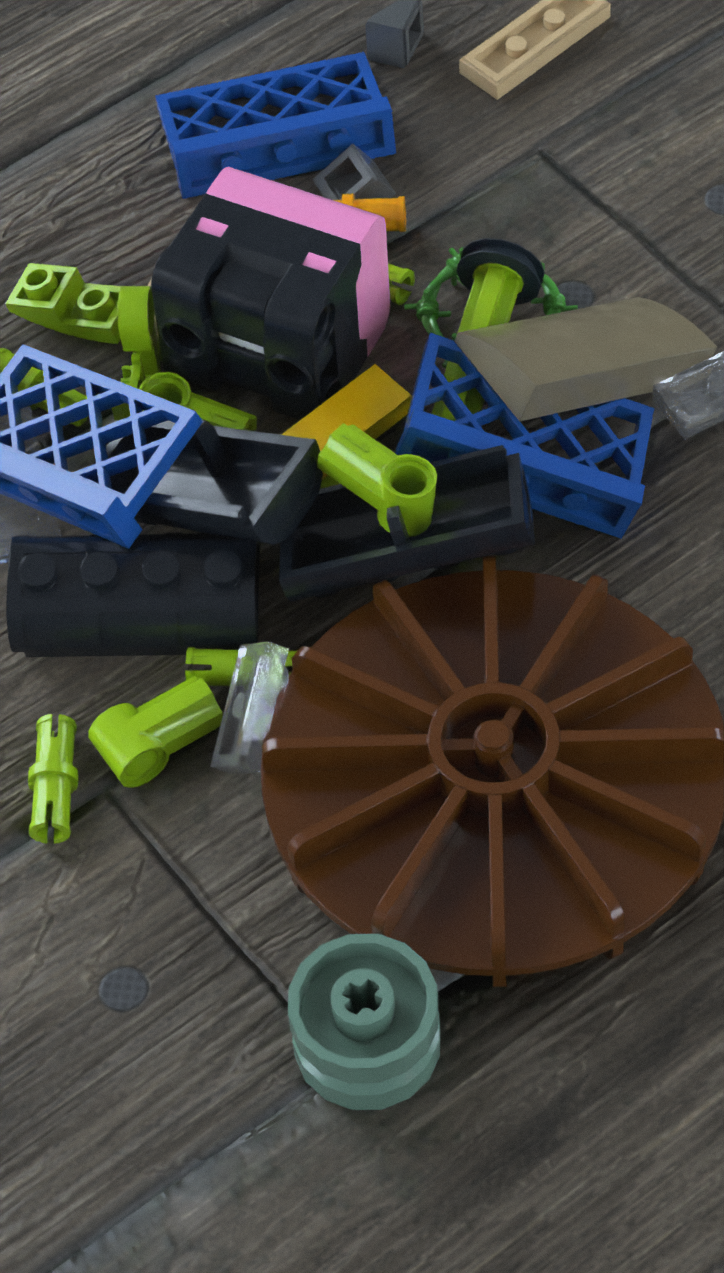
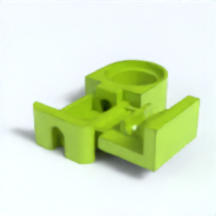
[112,286,162,420]

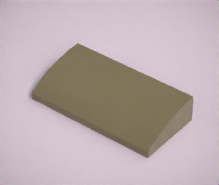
[455,297,717,421]

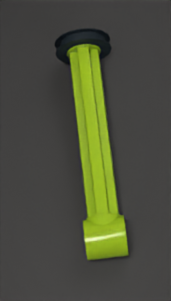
[432,238,545,421]

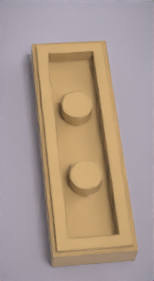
[459,0,611,100]

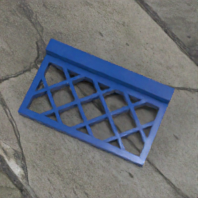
[155,52,396,199]
[395,333,654,539]
[0,344,203,549]

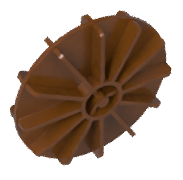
[261,555,724,987]

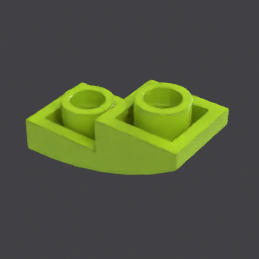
[5,263,121,344]

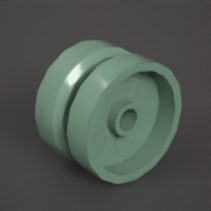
[288,933,440,1110]

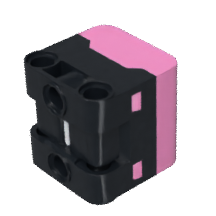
[151,166,390,420]

